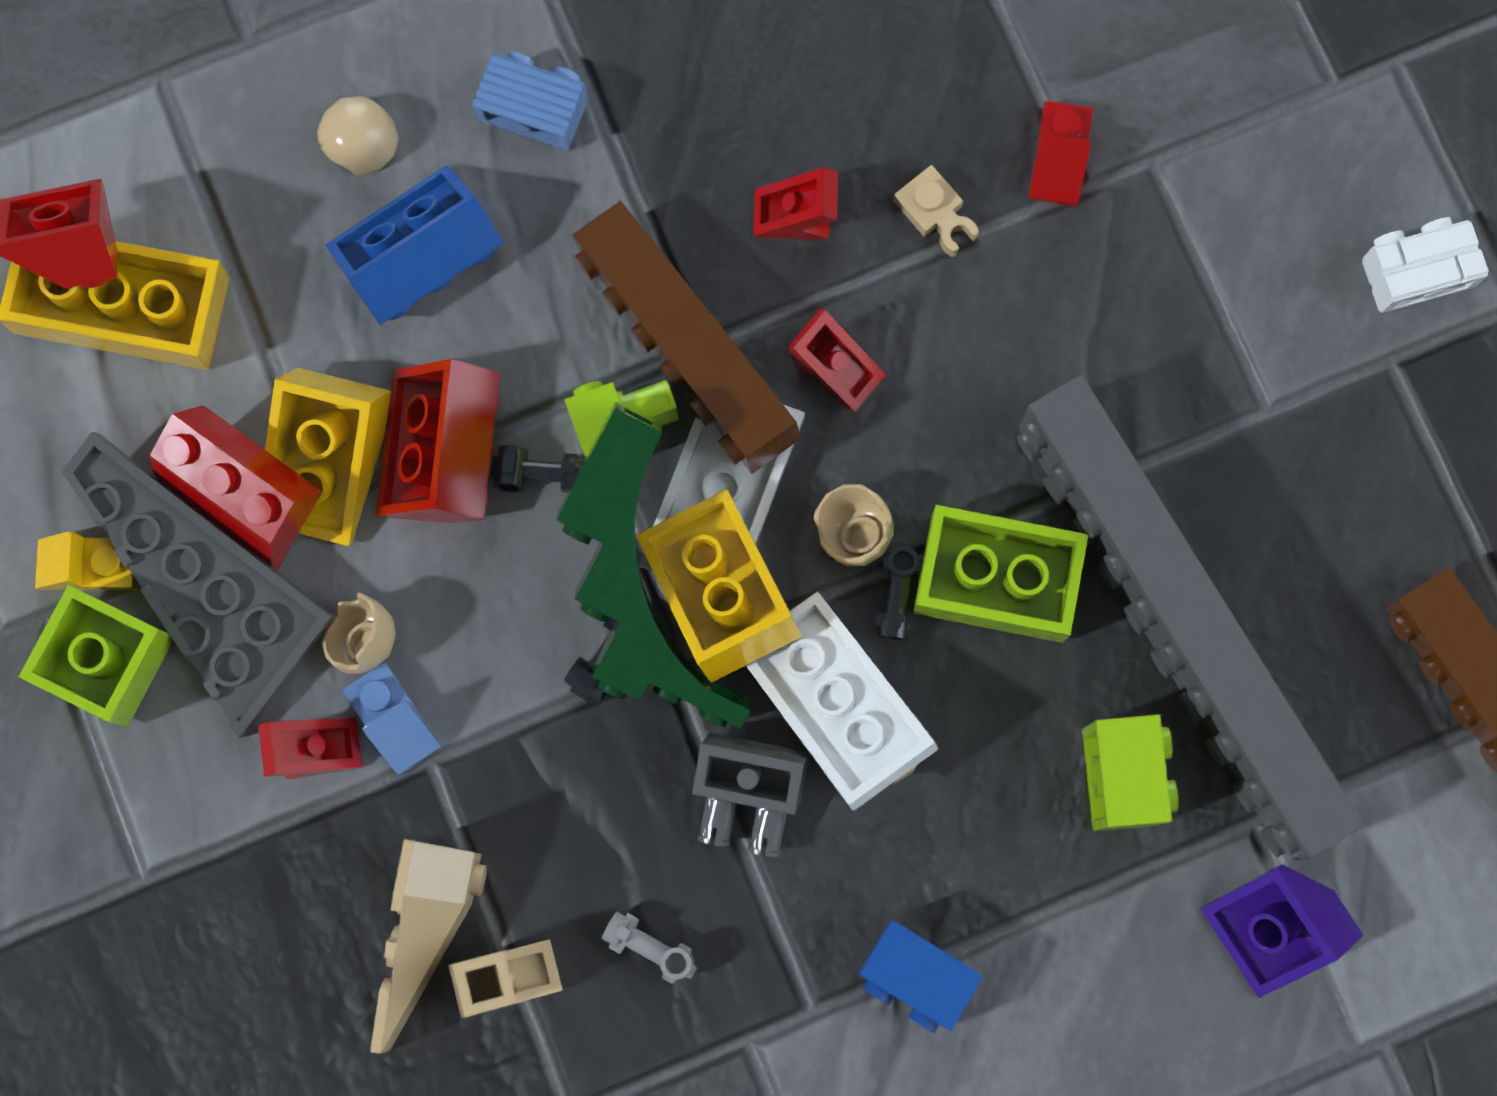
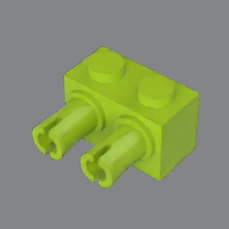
[564,380,679,458]

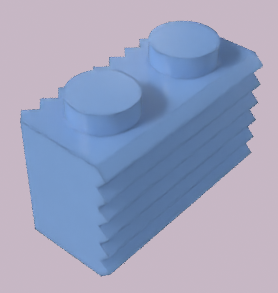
[473,52,589,150]

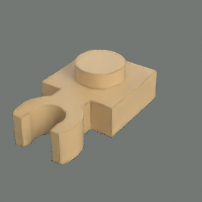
[893,165,979,257]

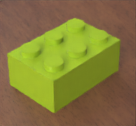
[913,505,1089,643]

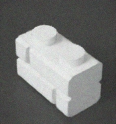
[1362,217,1489,313]

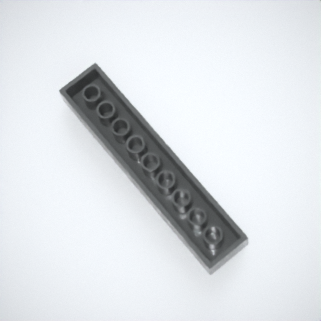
[1017,374,1365,862]

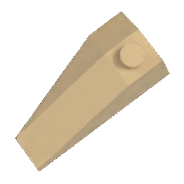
[370,839,487,1054]

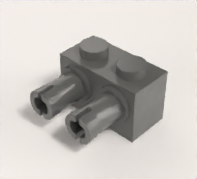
[692,732,810,857]

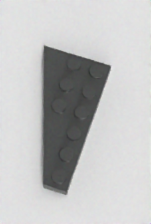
[62,432,336,738]

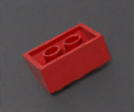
[375,359,500,523]
[150,405,322,570]

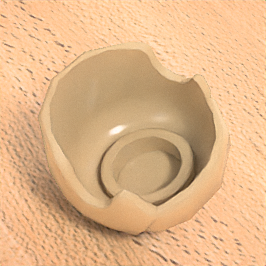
[317,96,399,175]
[814,484,894,567]
[322,593,396,674]

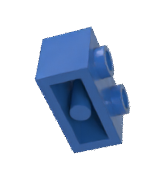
[858,919,983,1034]

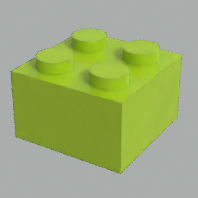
[18,585,174,728]
[1082,715,1178,831]

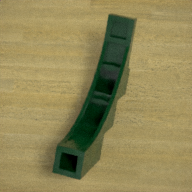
[556,402,750,729]

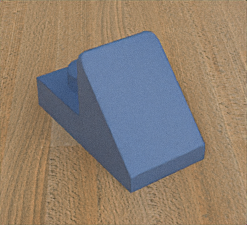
[342,662,442,776]

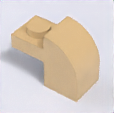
[449,939,563,1018]

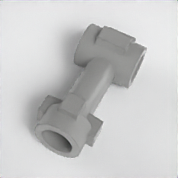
[602,912,698,984]

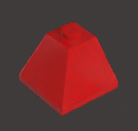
[0,179,118,289]

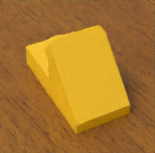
[35,532,138,590]

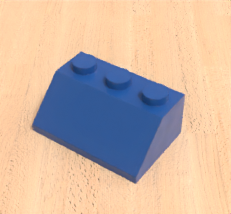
[325,165,504,325]

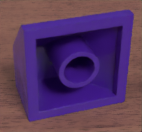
[1200,864,1364,998]

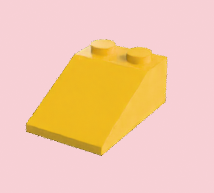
[265,367,391,546]
[636,489,802,683]

